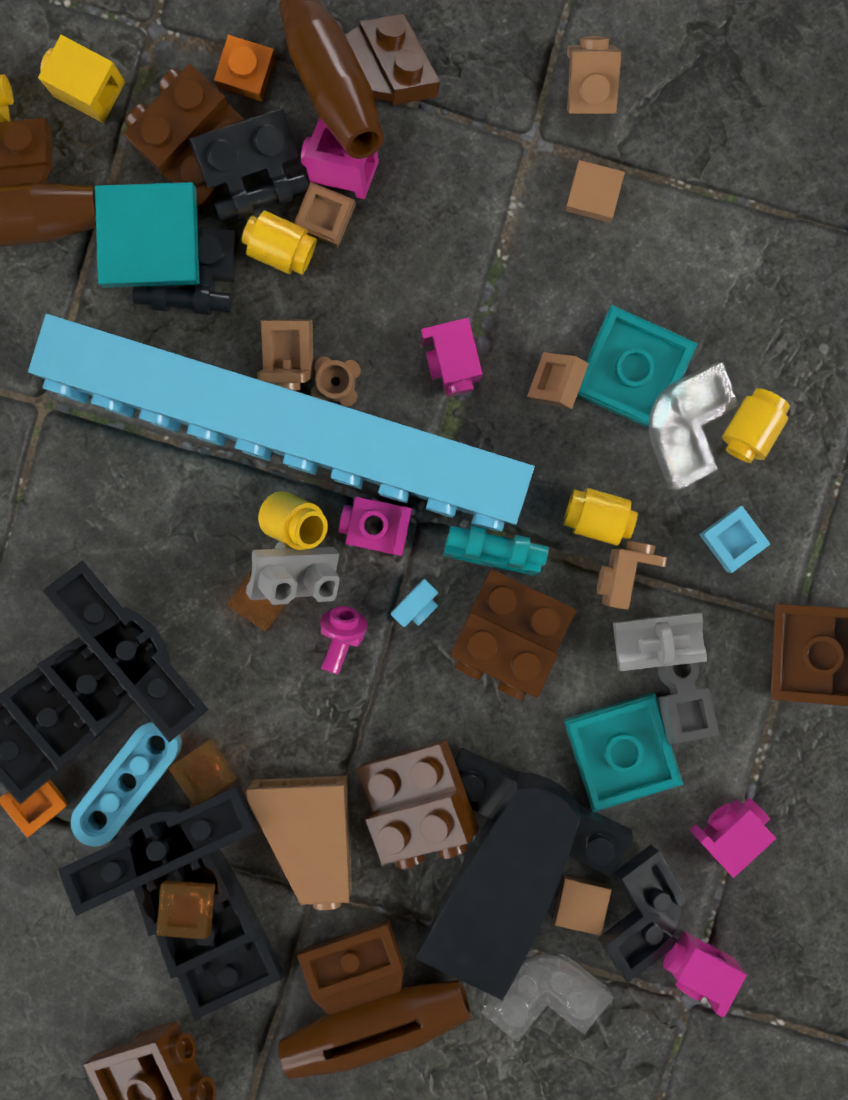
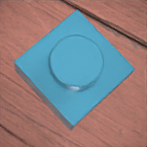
[699,506,770,573]
[390,578,438,627]

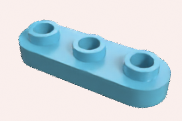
[71,721,182,847]

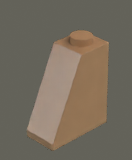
[246,776,352,910]

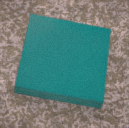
[95,182,199,288]
[577,305,698,432]
[563,692,683,812]

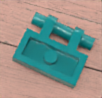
[442,525,549,576]

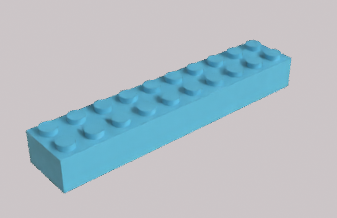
[28,314,535,532]

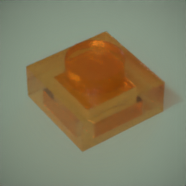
[227,569,287,632]
[168,738,238,806]
[156,881,215,939]

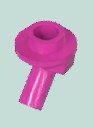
[320,606,368,675]

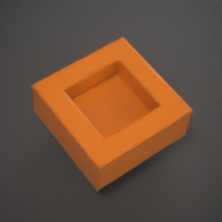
[214,35,276,102]
[0,780,70,838]

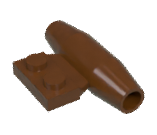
[279,0,440,159]
[0,118,96,247]
[279,919,472,1079]

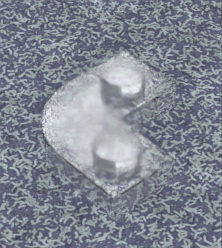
[649,362,739,490]
[480,953,614,1042]

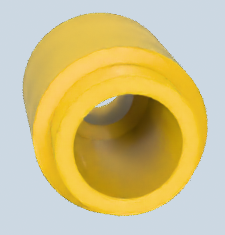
[241,210,317,275]
[722,388,790,463]
[563,488,638,546]
[258,491,328,550]

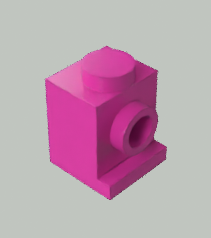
[301,118,379,200]
[421,317,482,397]
[339,497,412,556]
[689,797,777,878]
[663,931,747,1018]

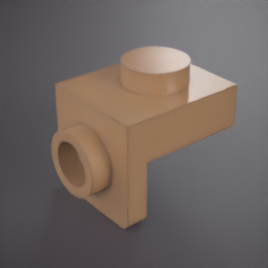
[567,36,622,114]
[257,319,314,391]
[597,541,667,610]

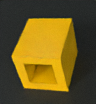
[38,35,126,124]

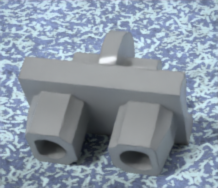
[246,542,340,605]
[613,612,707,671]

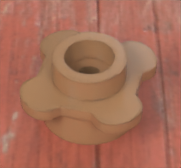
[311,357,361,407]

